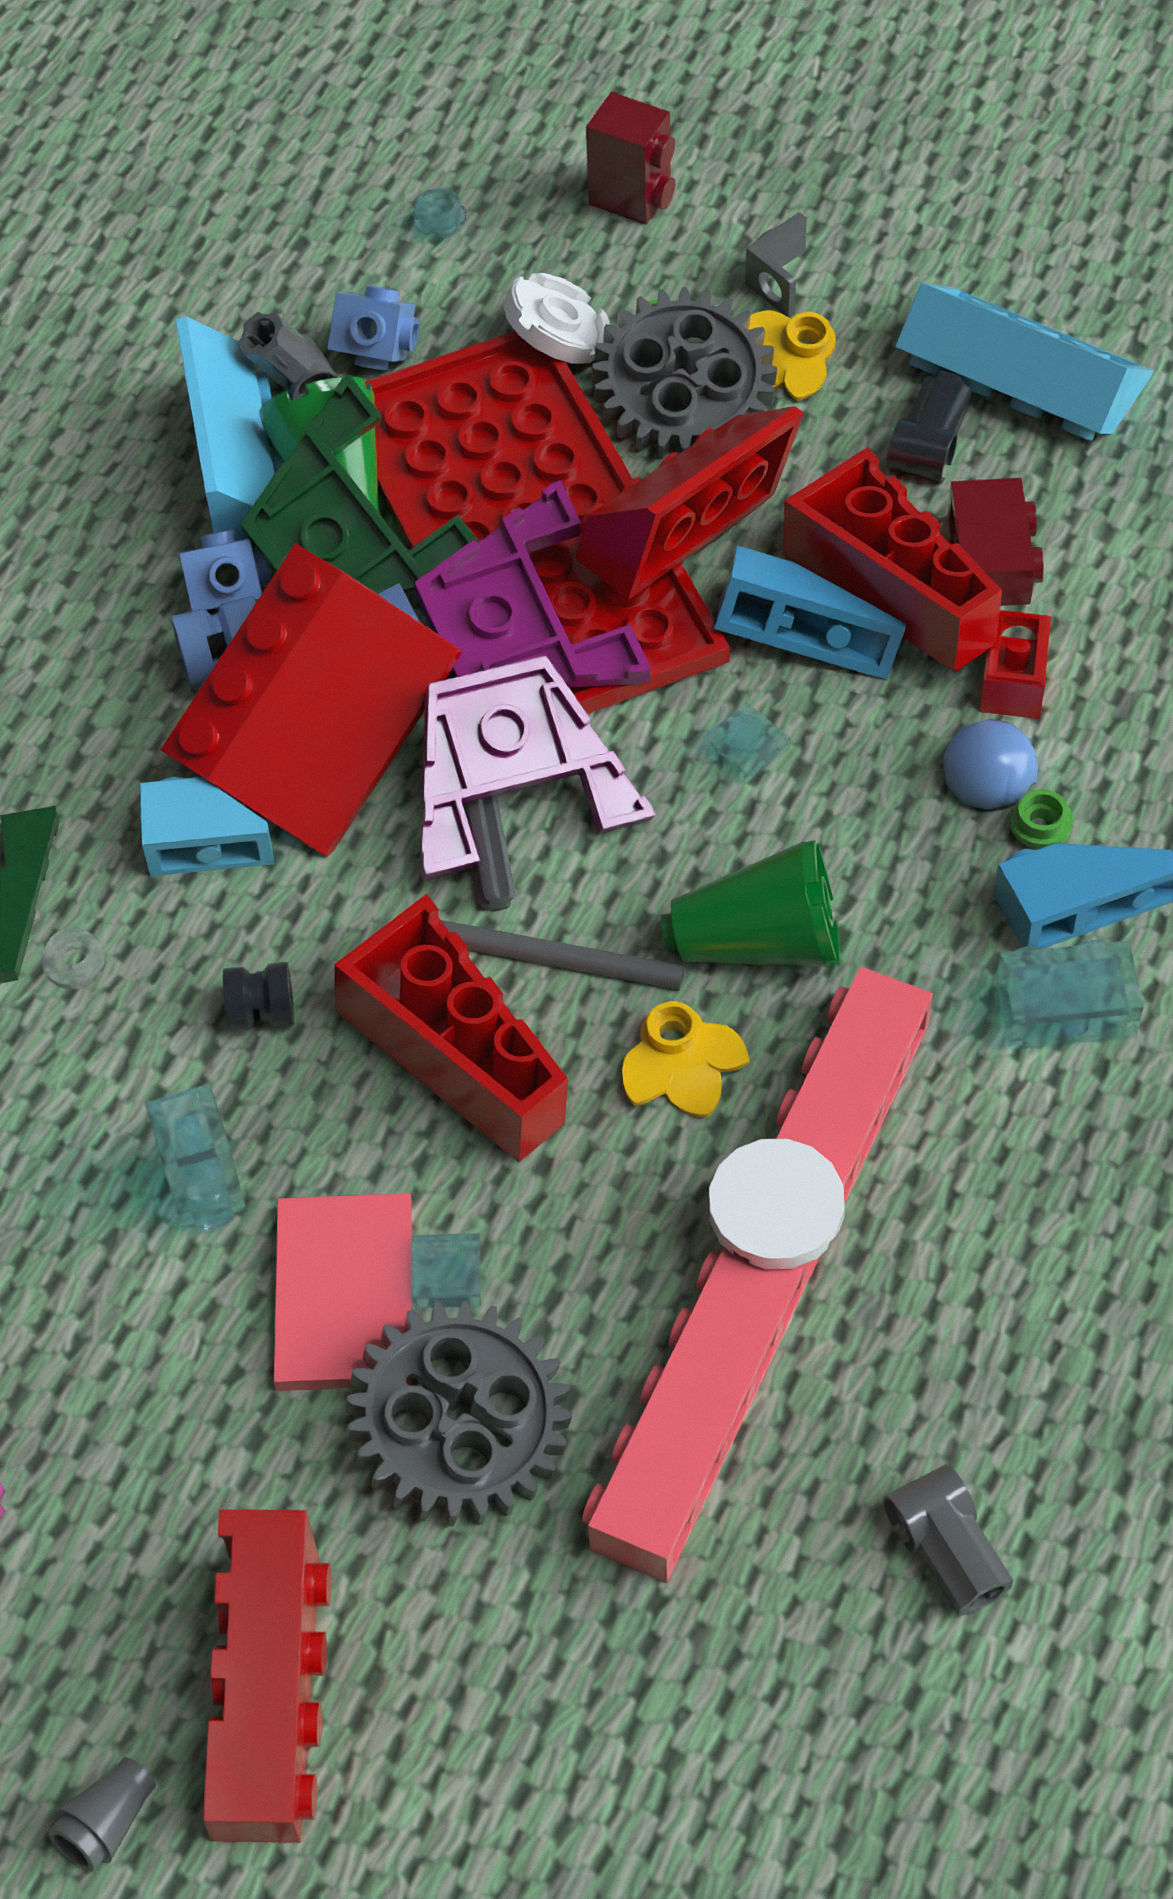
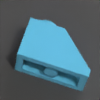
[140,777,274,876]

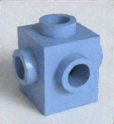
[327,285,420,370]
[179,529,271,613]

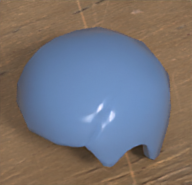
[943,719,1038,810]

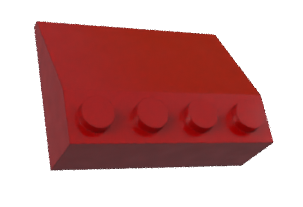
[160,543,463,857]

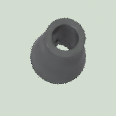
[48,1757,156,1872]

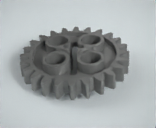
[592,287,777,459]
[345,1300,572,1527]

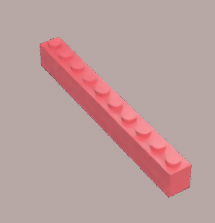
[582,966,933,1583]

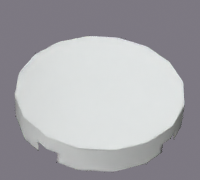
[503,273,610,364]
[709,1139,845,1269]

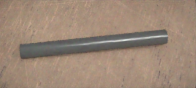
[441,920,685,991]

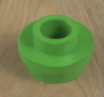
[1010,789,1073,849]

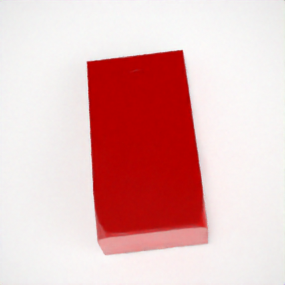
[980,610,1051,719]

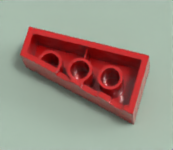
[782,447,1002,672]
[334,893,568,1162]
[203,1509,332,1843]

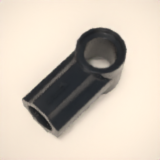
[886,370,972,483]

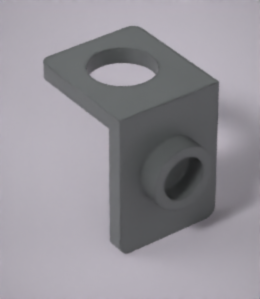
[745,212,807,318]

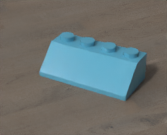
[895,282,1154,440]
[175,317,282,565]

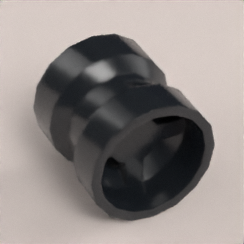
[223,962,295,1032]

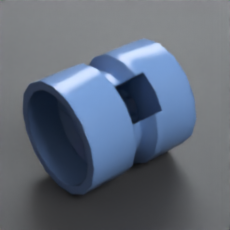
[171,595,256,692]

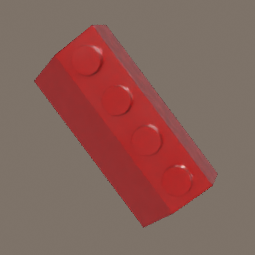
[575,406,804,600]

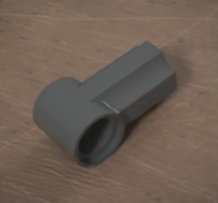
[238,312,337,400]
[883,1464,1013,1617]

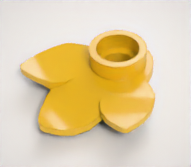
[748,310,836,401]
[622,1001,750,1118]

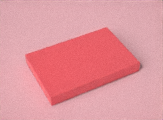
[274,1193,413,1391]

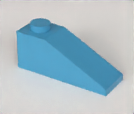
[714,545,906,680]
[994,843,1173,955]

